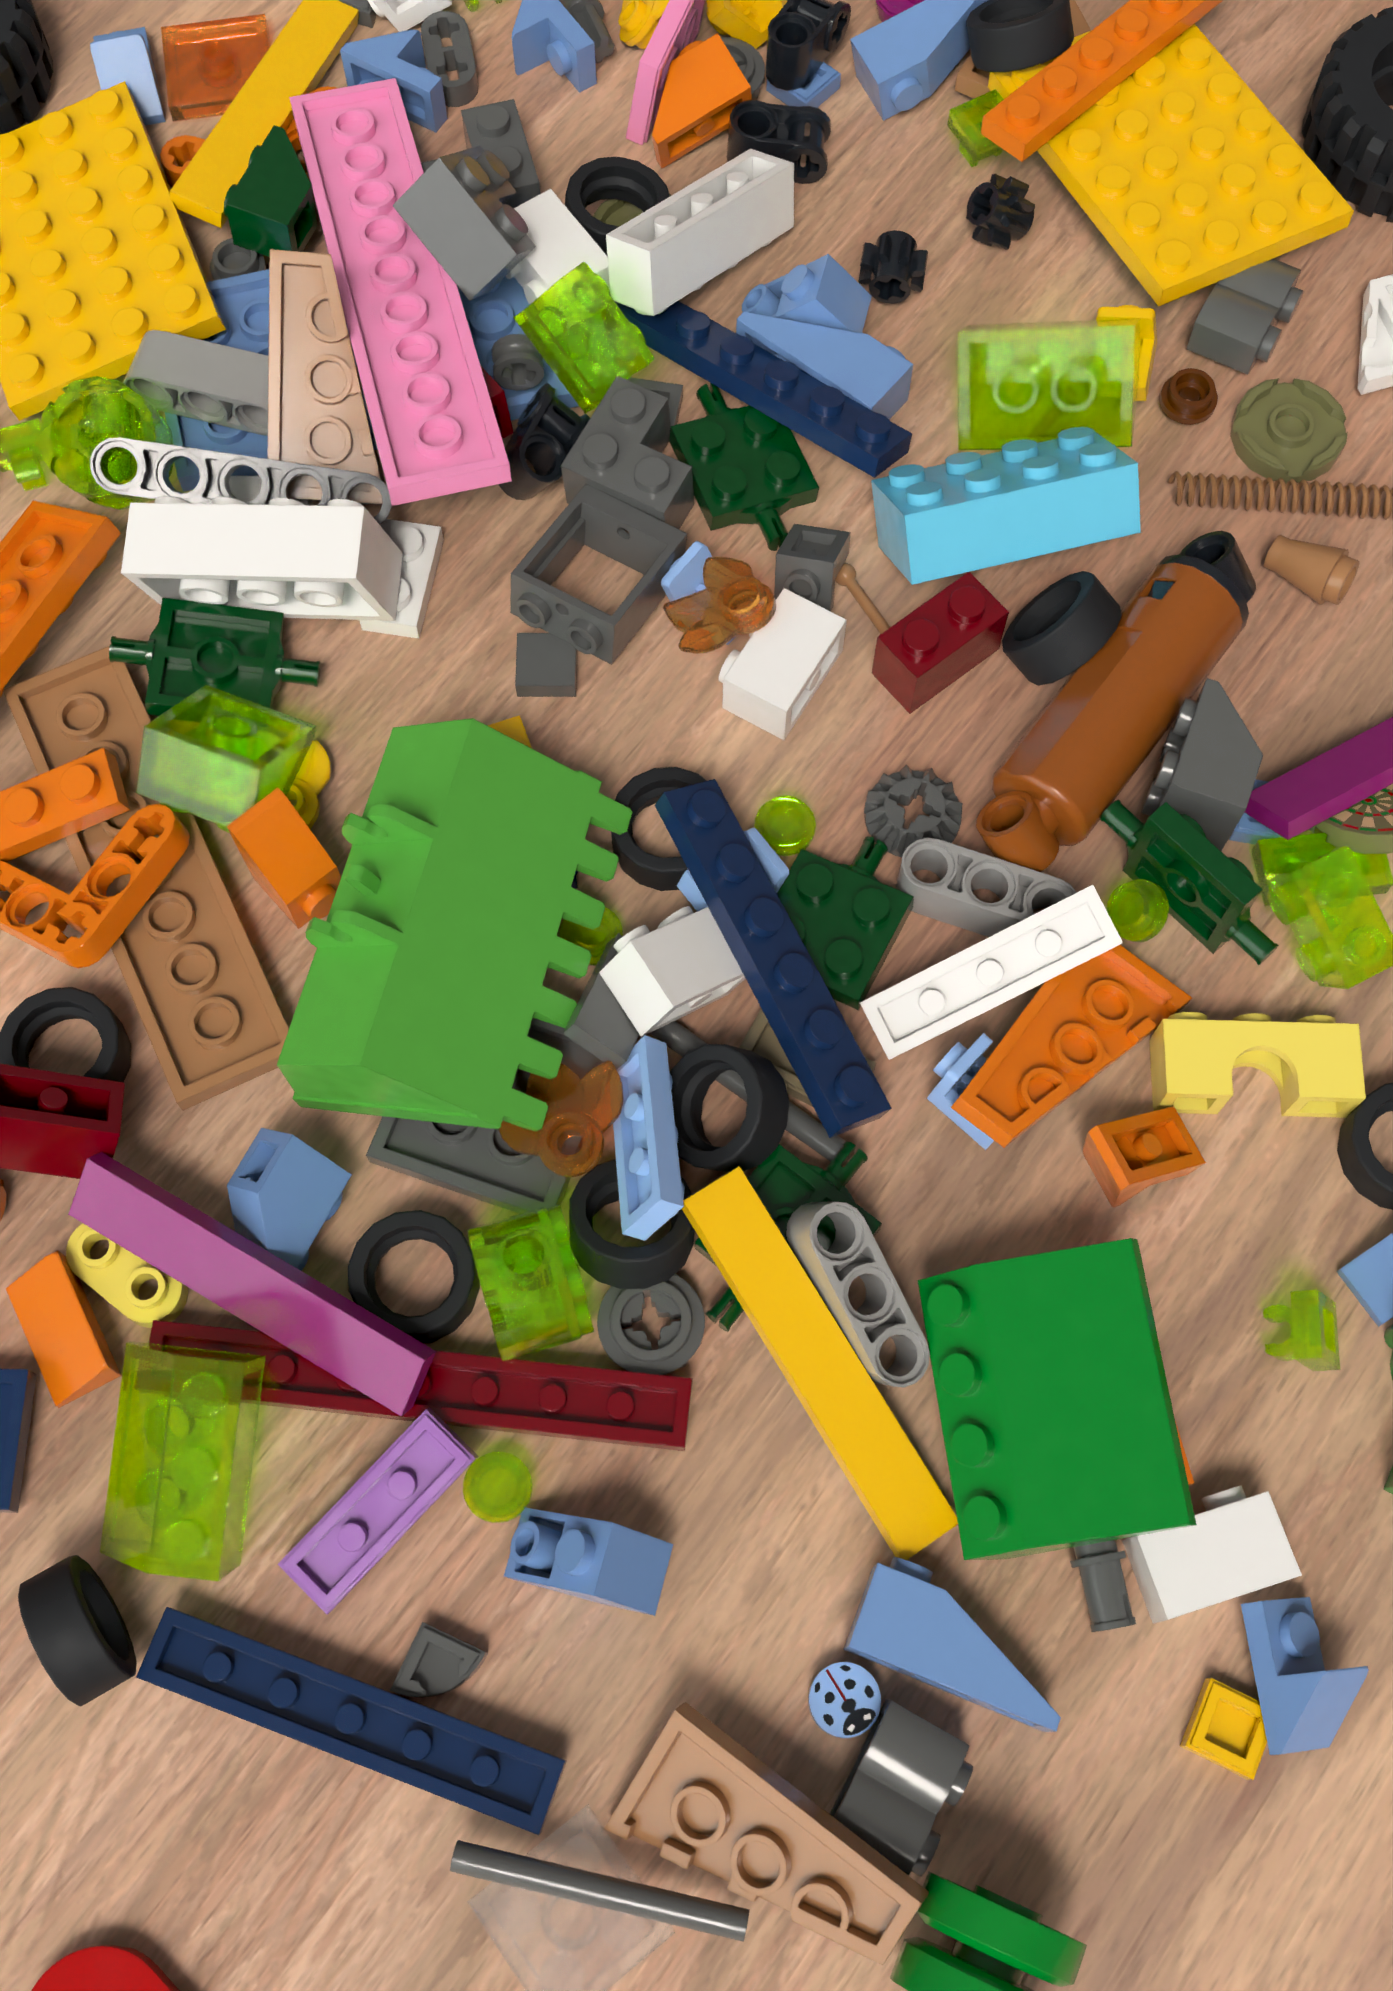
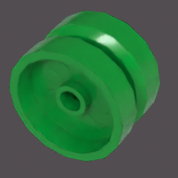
[890,1871,1087,1991]

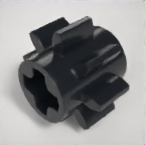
[966,174,1035,250]
[858,230,928,304]

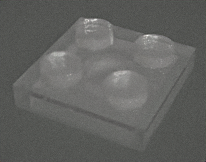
[467,1804,675,1991]

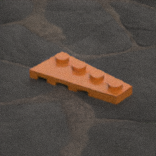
[951,945,1192,1148]

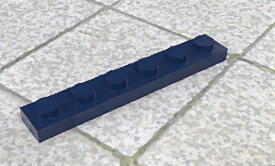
[609,301,912,478]
[655,779,892,1138]
[136,1607,567,1835]

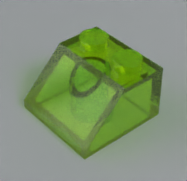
[136,685,317,833]

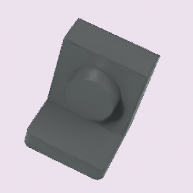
[774,524,851,612]

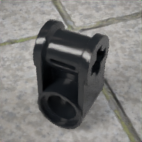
[766,0,851,91]
[726,100,831,184]
[499,383,590,500]

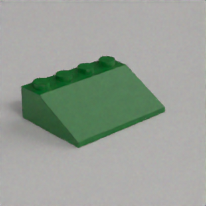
[918,1238,1197,1560]

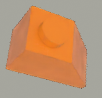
[652,33,752,169]
[226,787,341,929]

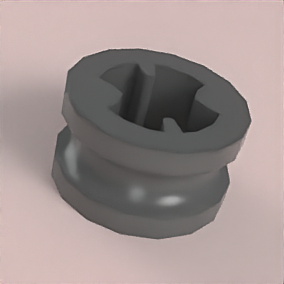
[491,334,544,391]

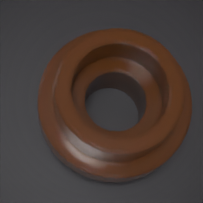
[1159,368,1218,425]

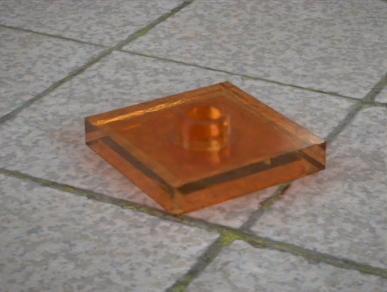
[161,14,271,121]

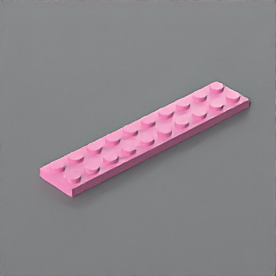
[289,78,512,506]

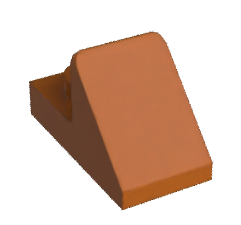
[1083,1106,1206,1208]

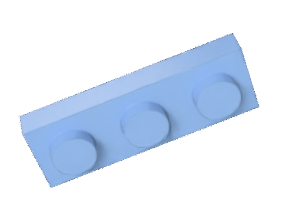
[609,1035,684,1241]

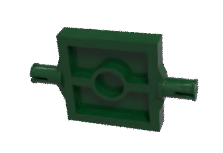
[669,383,819,551]
[109,598,320,729]
[1100,800,1279,965]
[777,837,914,1010]
[695,1141,882,1332]

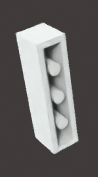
[606,148,794,316]

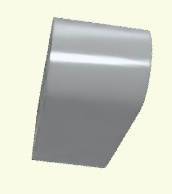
[123,330,268,436]
[896,838,1077,937]
[786,1202,930,1387]

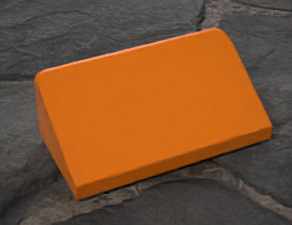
[6,1250,121,1408]

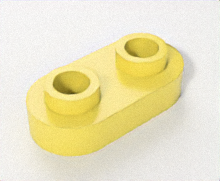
[66,1223,188,1328]

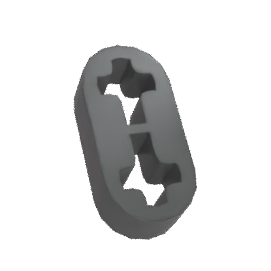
[421,11,478,107]

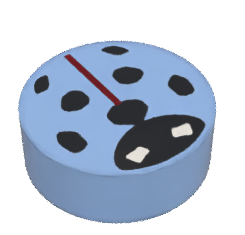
[808,1662,881,1738]

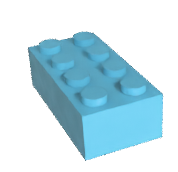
[871,427,1141,585]

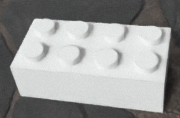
[121,496,403,621]

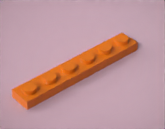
[981,0,1223,162]

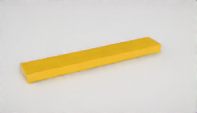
[170,0,359,228]
[682,1166,958,1560]

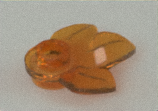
[663,557,776,654]
[498,1061,624,1177]

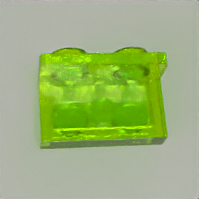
[513,262,654,414]
[1265,846,1393,989]

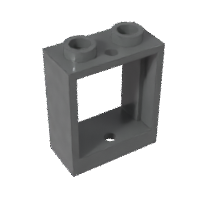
[510,484,687,665]

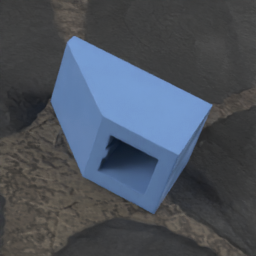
[742,254,872,333]
[227,1128,352,1271]
[504,1507,673,1616]

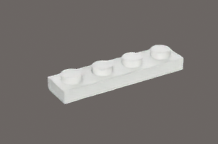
[860,885,1123,1060]

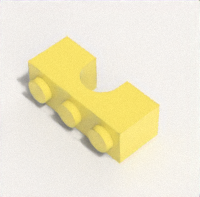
[1149,1012,1366,1118]

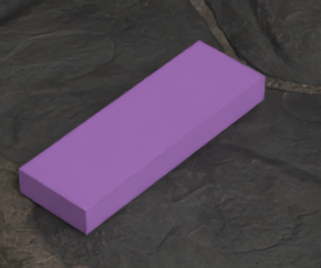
[278,1408,479,1614]

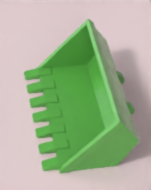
[277,718,632,1131]

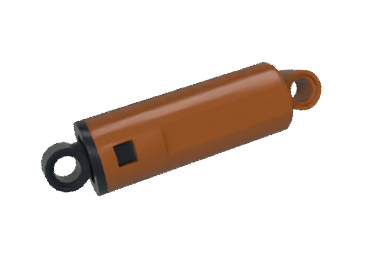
[976,531,1256,872]

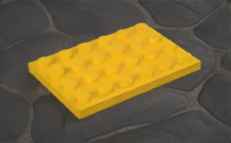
[988,24,1354,306]
[0,81,226,421]

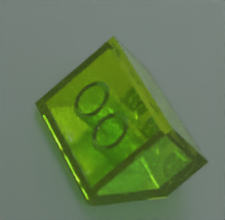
[958,319,1140,450]
[100,1341,266,1581]

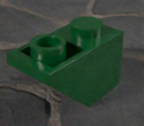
[224,125,317,257]

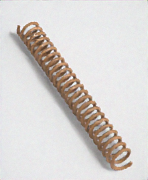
[1168,471,1393,520]

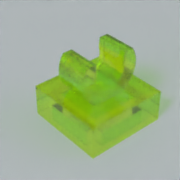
[947,89,1004,167]
[0,418,57,492]
[1263,1289,1340,1371]

